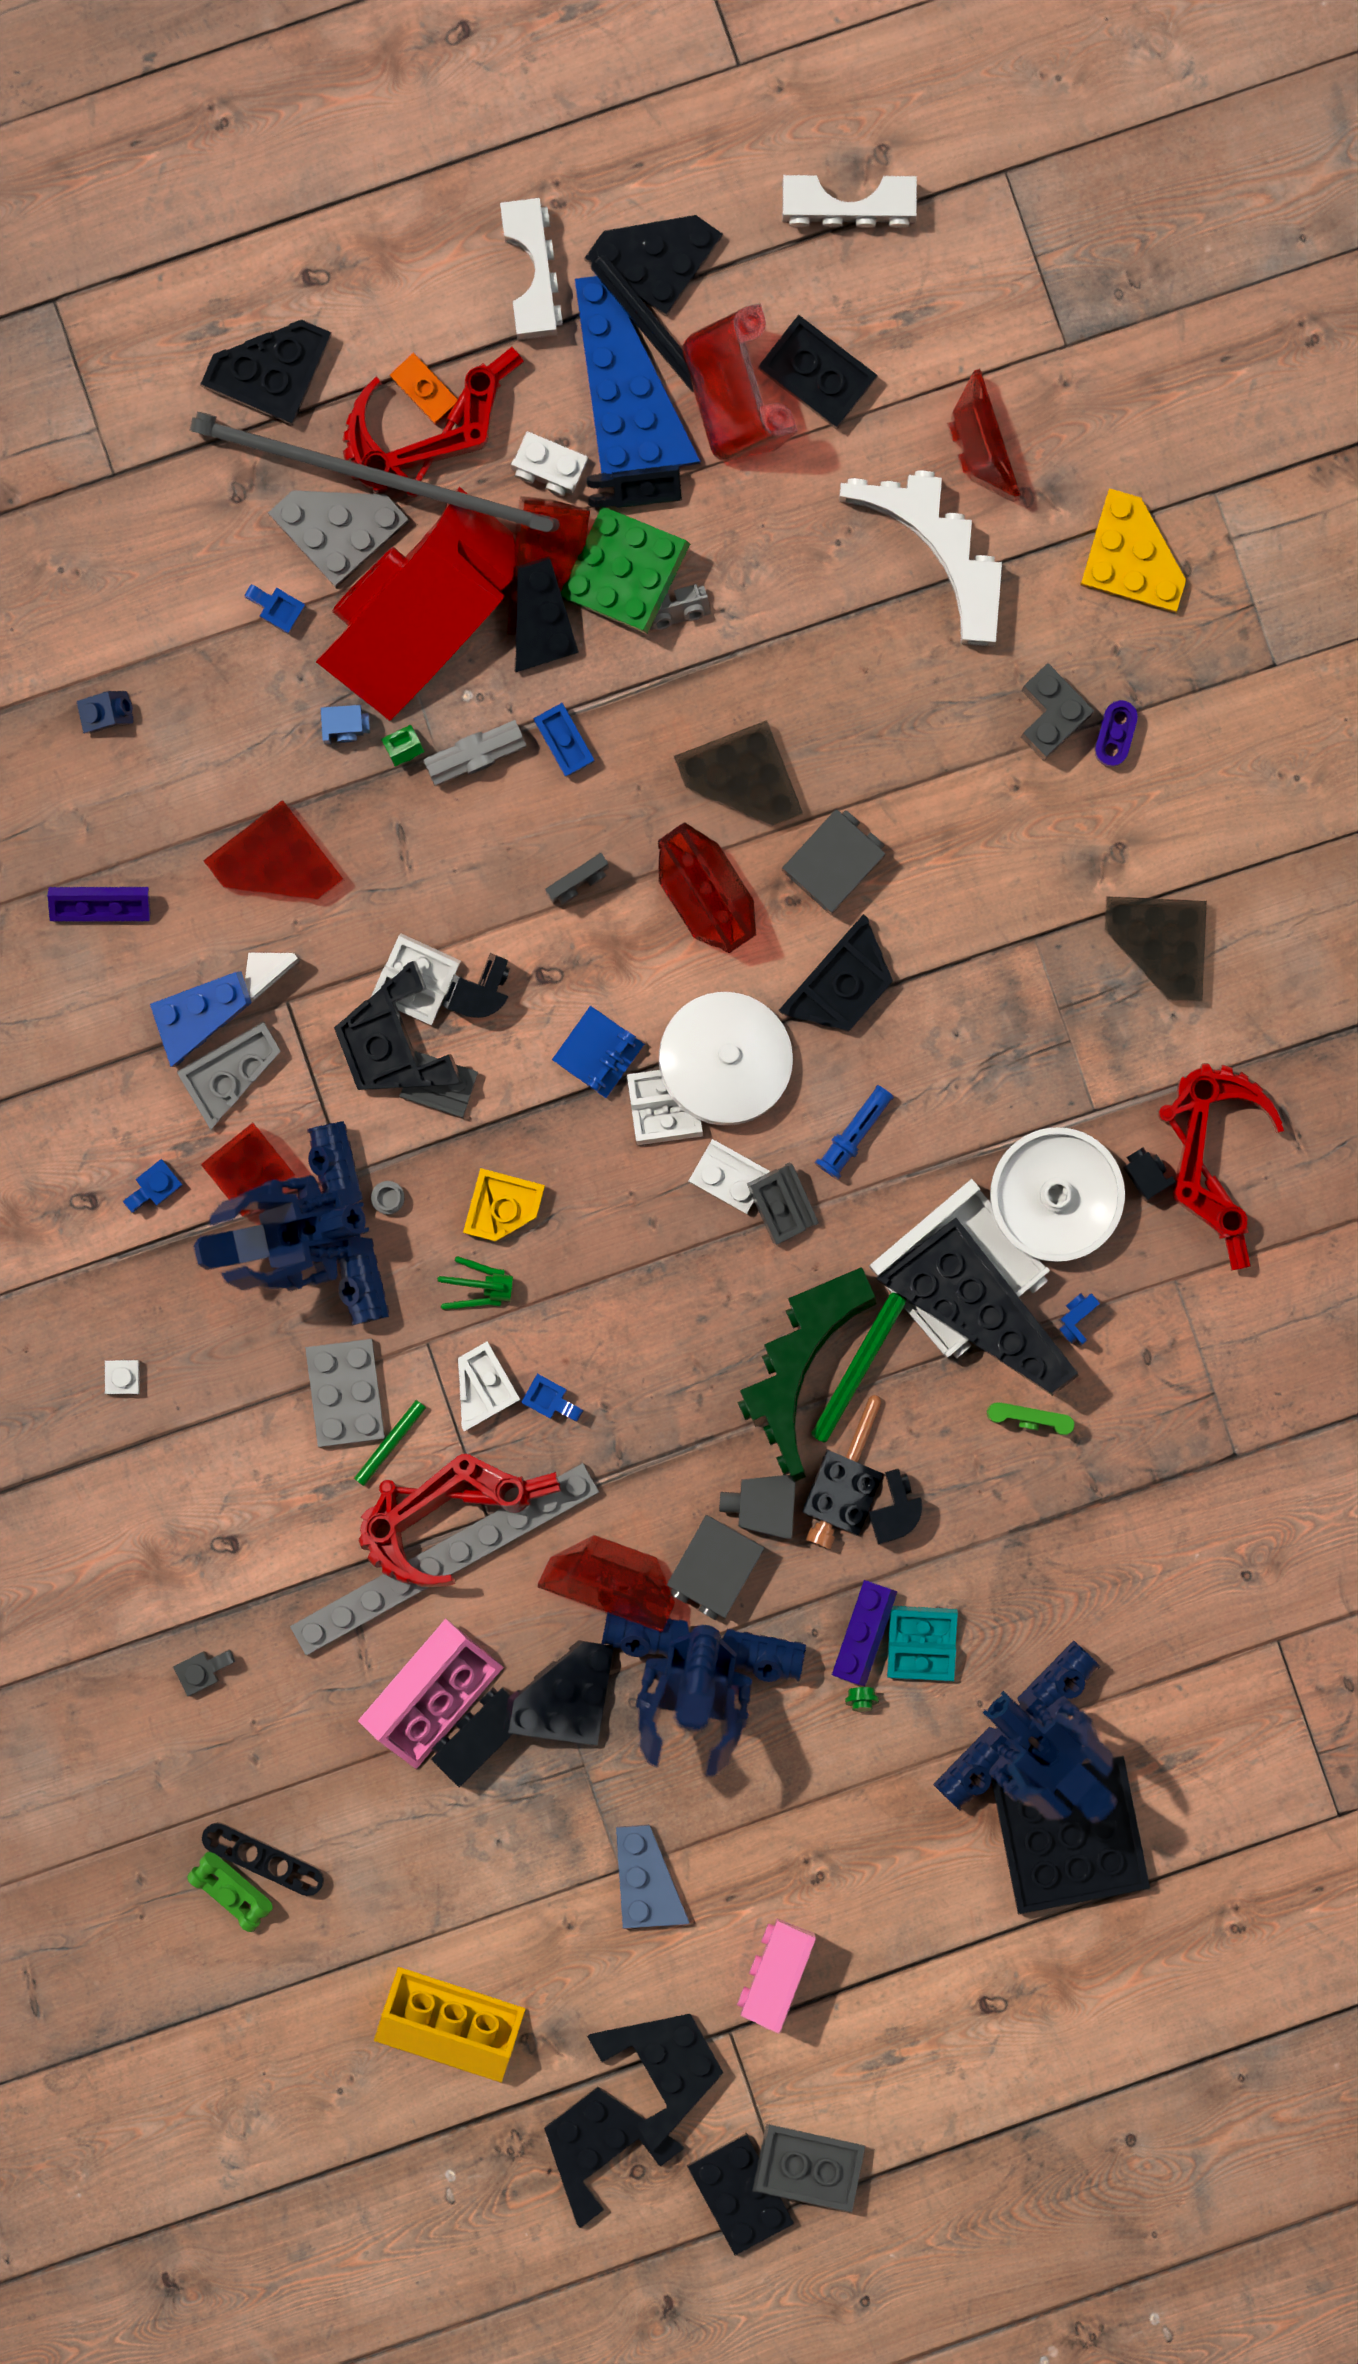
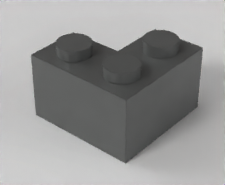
[1021,663,1094,761]

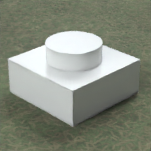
[105,1360,140,1394]

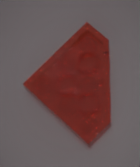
[203,800,344,900]

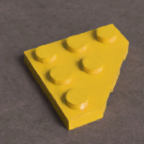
[1080,488,1186,613]

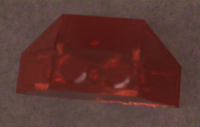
[947,369,1021,502]
[658,822,756,953]
[538,1535,675,1632]

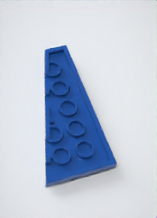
[575,276,701,474]

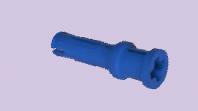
[815,1085,894,1180]

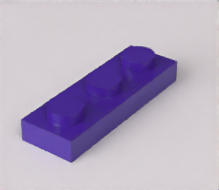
[47,887,151,921]
[832,1580,898,1687]

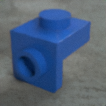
[1059,1293,1100,1345]

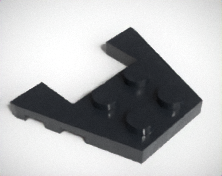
[334,961,463,1090]
[587,2014,724,2152]
[544,2086,684,2228]

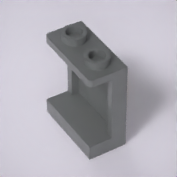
[782,809,886,915]
[666,1515,764,1620]

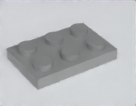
[305,1339,385,1447]

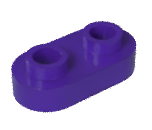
[1095,700,1138,767]

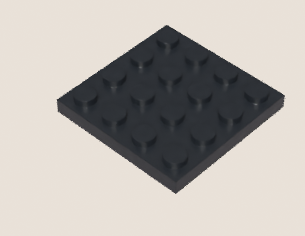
[991,1755,1150,1915]

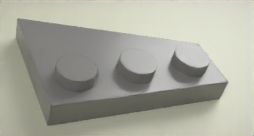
[177,1022,281,1130]

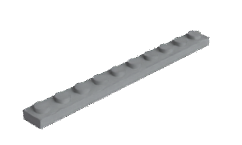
[290,1463,599,1655]

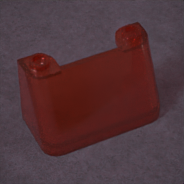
[682,303,798,461]

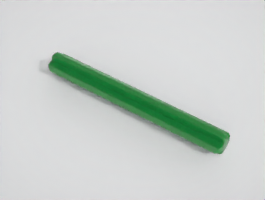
[811,1292,906,1443]

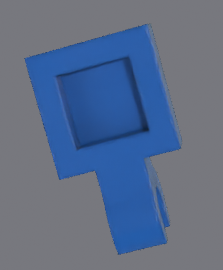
[244,584,305,634]
[123,1159,183,1213]
[521,1373,583,1422]

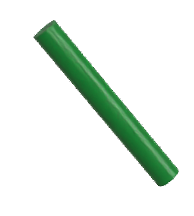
[354,1400,426,1486]

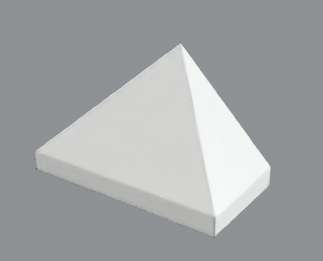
[245,953,300,1002]

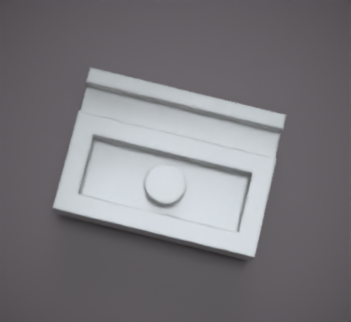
[688,1139,770,1214]

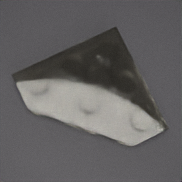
[674,720,803,826]
[1104,896,1207,1002]

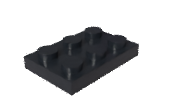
[758,314,877,430]
[687,2133,794,2256]

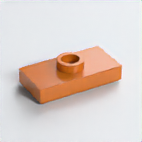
[389,352,457,425]

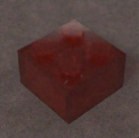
[200,1123,297,1218]

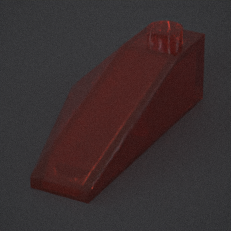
[506,496,590,635]

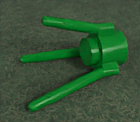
[437,1256,513,1310]

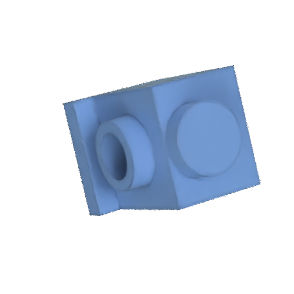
[321,705,370,745]

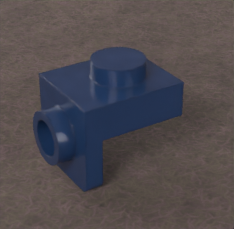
[76,691,134,733]

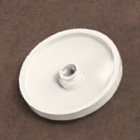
[659,992,793,1125]
[990,1127,1125,1262]

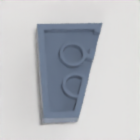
[616,1824,690,1929]

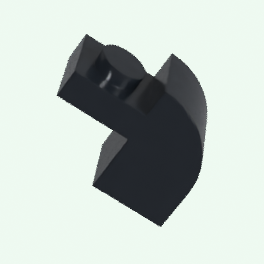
[442,953,510,1018]
[868,1469,922,1544]

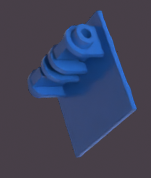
[552,1005,645,1098]

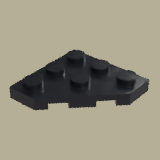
[584,215,723,317]
[200,319,332,426]
[503,1640,614,1745]

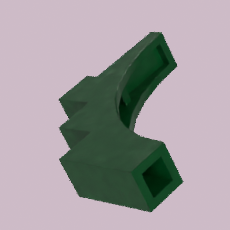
[737,1267,877,1482]

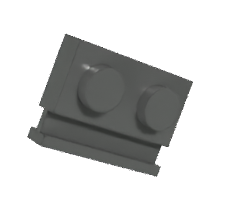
[545,853,609,905]
[399,1051,479,1118]
[747,1162,819,1245]

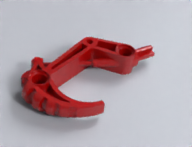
[343,347,524,498]
[1158,1063,1284,1271]
[359,1454,561,1587]

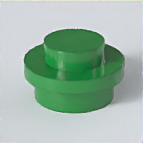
[845,1687,879,1712]

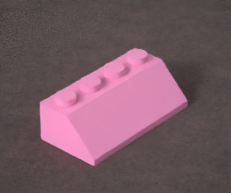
[358,1619,504,1769]

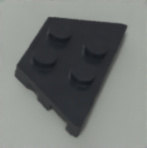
[778,914,893,1032]

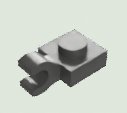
[173,1650,236,1696]

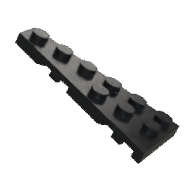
[876,1218,1079,1396]

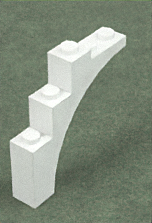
[839,471,1002,646]

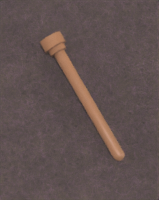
[806,1395,881,1550]

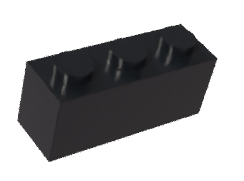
[431,1687,513,1788]

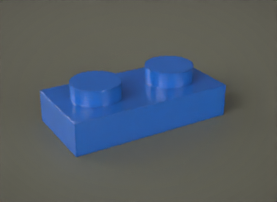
[533,703,595,778]

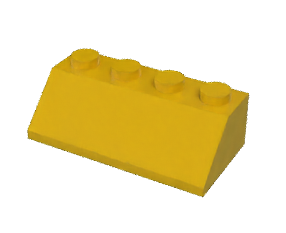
[374,1967,526,2083]

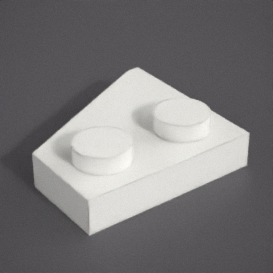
[458,1341,521,1432]

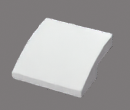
[371,934,461,1025]
[627,1070,703,1146]

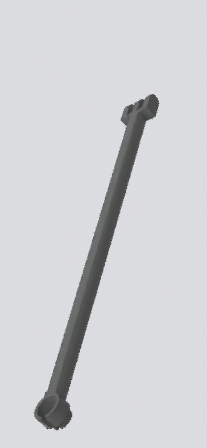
[189,411,560,532]

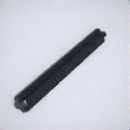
[590,255,707,393]

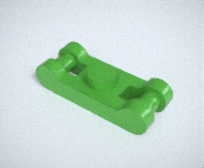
[987,1403,1074,1435]
[187,1852,273,1932]

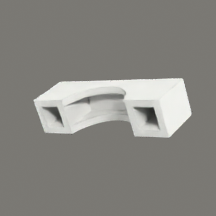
[783,175,917,228]
[500,198,563,340]

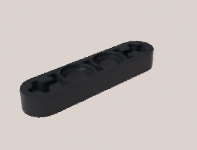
[202,1822,324,1896]

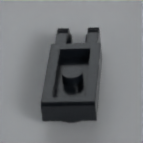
[586,465,682,508]

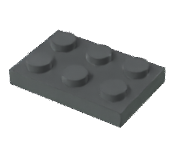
[753,2124,865,2212]

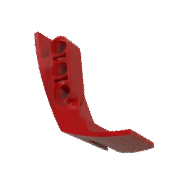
[316,487,515,721]

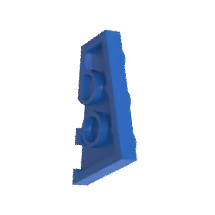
[150,971,252,1067]

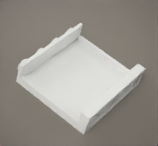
[869,1179,1050,1358]

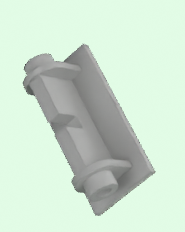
[650,584,711,630]

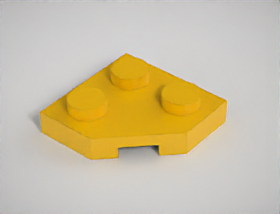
[463,1168,545,1242]

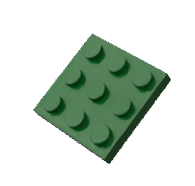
[561,507,690,634]

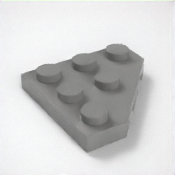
[268,490,409,588]

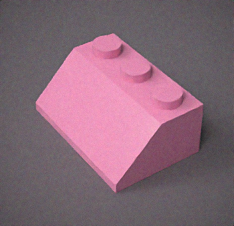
[737,1918,816,2033]

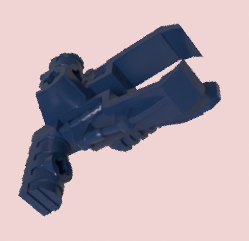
[194,1121,389,1325]
[601,1607,806,1776]
[933,1640,1116,1823]

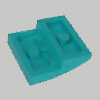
[887,1606,958,1681]

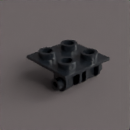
[802,1450,883,1536]

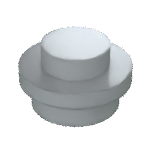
[371,1181,405,1214]

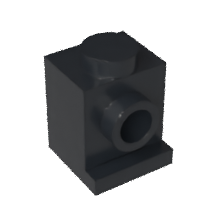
[1123,1147,1176,1201]

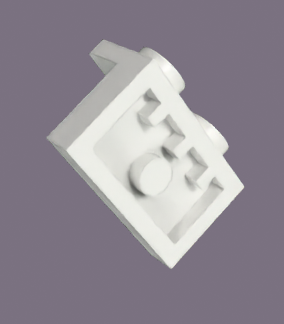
[511,431,588,497]

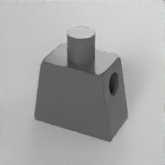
[719,1474,795,1539]

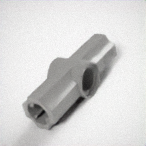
[423,720,527,786]

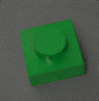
[381,724,425,766]

